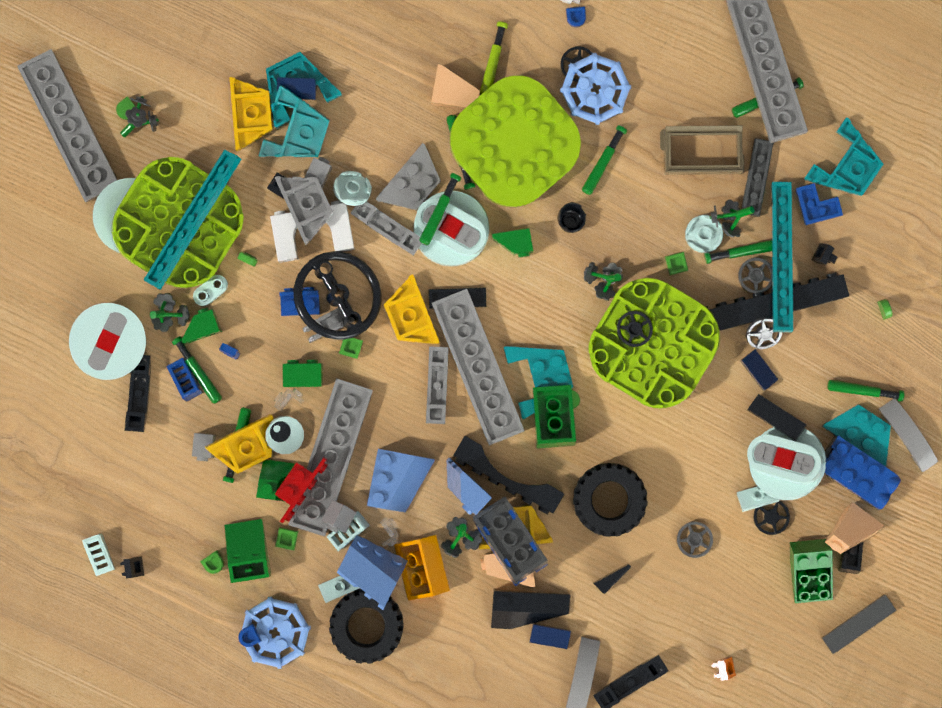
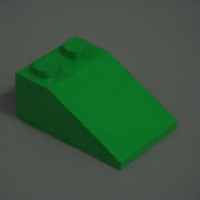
[533,385,576,448]

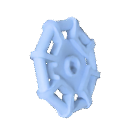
[560,52,632,125]
[242,596,311,669]

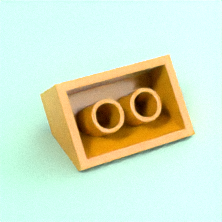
[394,535,450,601]

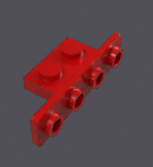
[275,457,328,523]

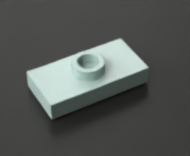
[737,486,779,512]
[318,576,359,603]

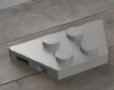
[376,143,441,211]
[275,176,333,245]

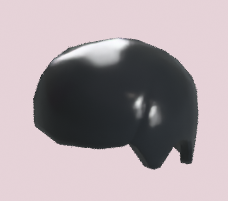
[557,202,586,233]

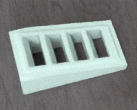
[326,511,370,551]
[82,533,115,576]

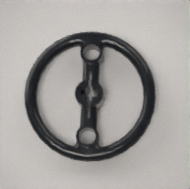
[293,251,382,340]

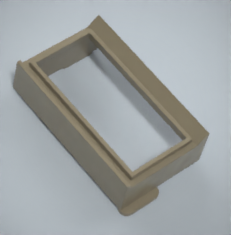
[660,125,744,175]

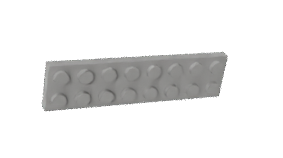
[726,0,808,143]
[17,49,117,203]
[432,289,525,445]
[288,378,373,537]

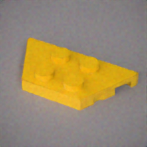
[229,77,273,151]
[384,274,440,344]
[205,414,273,474]
[479,506,553,549]

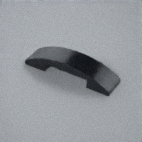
[124,355,151,432]
[593,654,669,708]

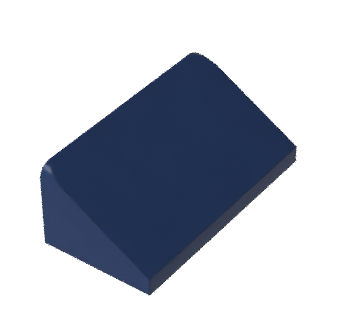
[277,77,316,100]
[740,349,778,391]
[529,623,571,649]

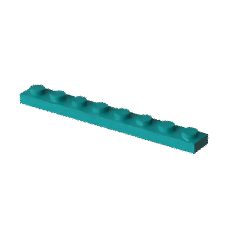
[144,150,242,290]
[771,182,793,332]

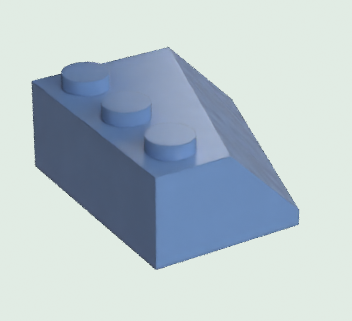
[367,449,435,512]
[446,458,492,515]
[337,535,408,610]

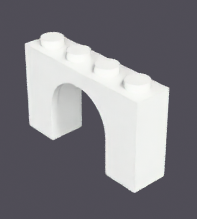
[270,201,355,263]

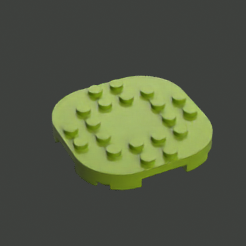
[449,76,581,207]
[111,157,244,288]
[589,278,720,409]

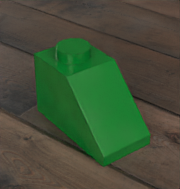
[492,228,533,258]
[182,308,221,344]

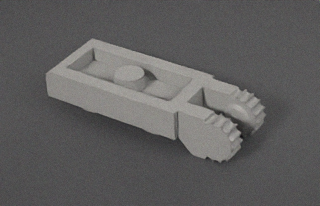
[303,303,355,343]

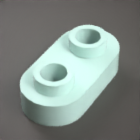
[193,275,228,306]

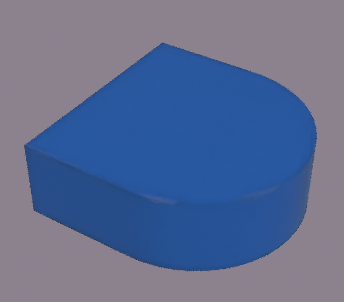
[566,6,586,28]
[219,343,240,360]
[238,624,262,647]

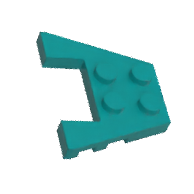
[266,52,342,129]
[258,85,330,157]
[804,117,884,196]
[504,346,574,419]

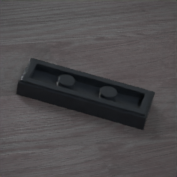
[429,288,487,309]
[748,394,807,442]

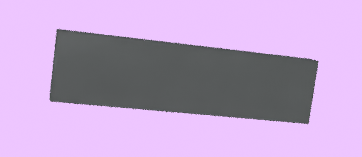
[741,138,774,217]
[822,594,897,654]

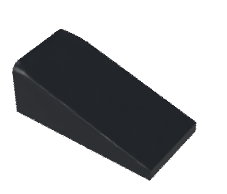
[839,541,864,574]
[593,563,631,594]

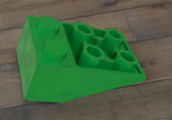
[224,519,271,583]
[790,539,833,603]

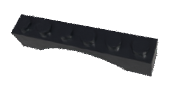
[453,436,564,515]

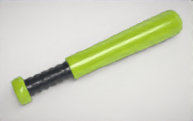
[480,21,508,94]

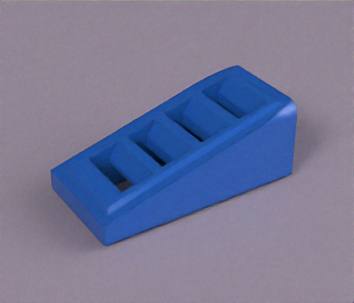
[166,357,203,402]

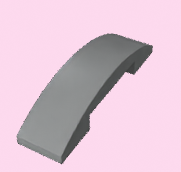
[351,201,422,256]
[426,346,448,424]
[879,398,938,472]
[566,637,600,708]

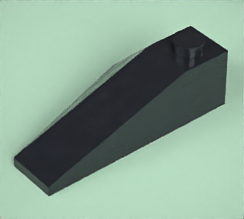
[491,589,570,629]

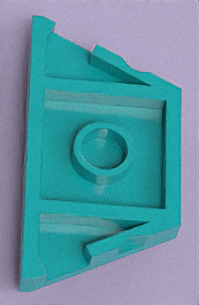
[822,404,891,466]

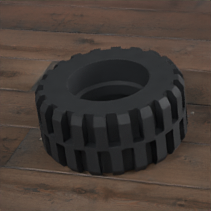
[573,463,648,537]
[329,589,404,664]

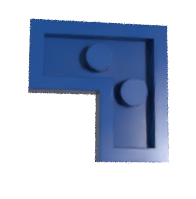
[795,183,843,226]

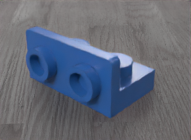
[279,287,320,316]

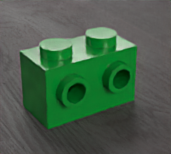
[283,360,323,387]

